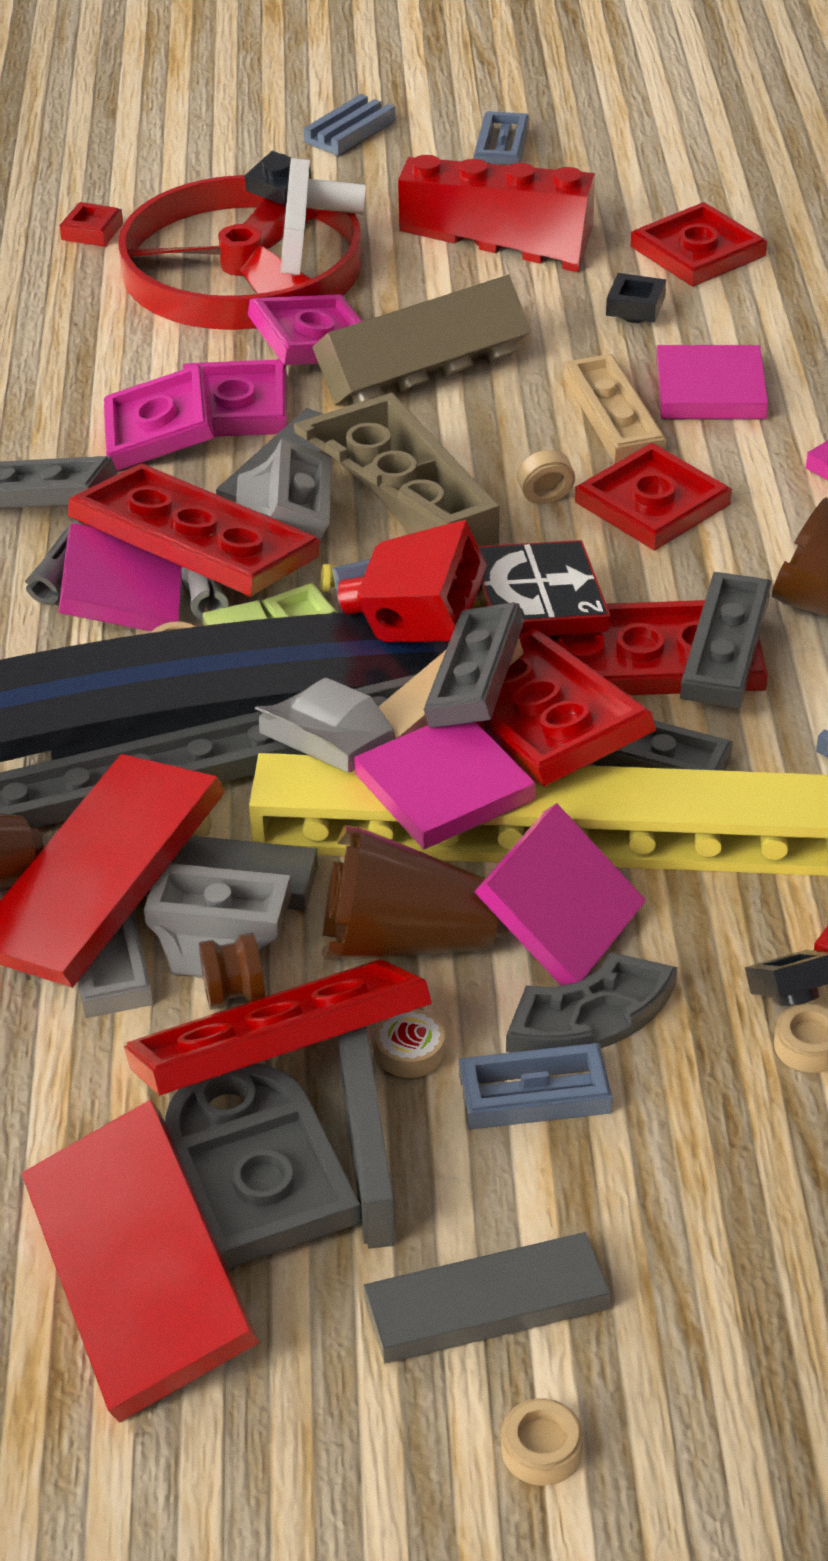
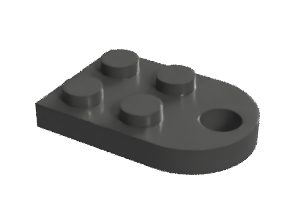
[165,1063,361,1269]

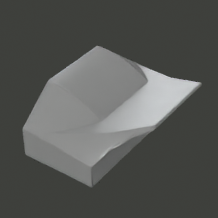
[236,438,332,539]
[255,678,394,773]
[144,863,292,978]

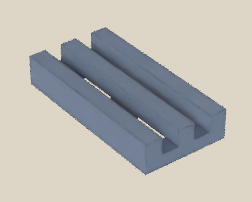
[304,94,395,156]
[474,111,529,165]
[459,1043,613,1130]

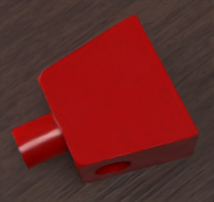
[338,520,487,642]

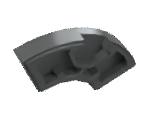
[506,952,678,1053]

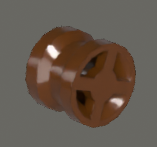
[198,933,265,1010]

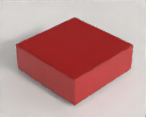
[59,202,124,247]

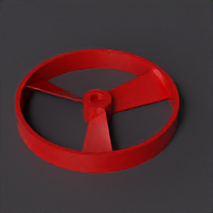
[119,175,362,330]

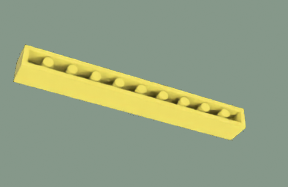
[249,753,828,876]

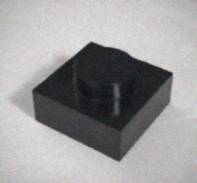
[244,151,312,205]
[606,273,667,323]
[745,950,828,1006]

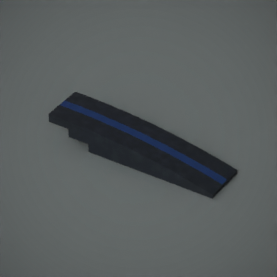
[0,612,448,762]

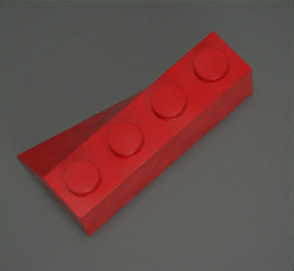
[398,155,595,273]

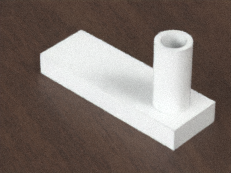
[280,158,366,275]

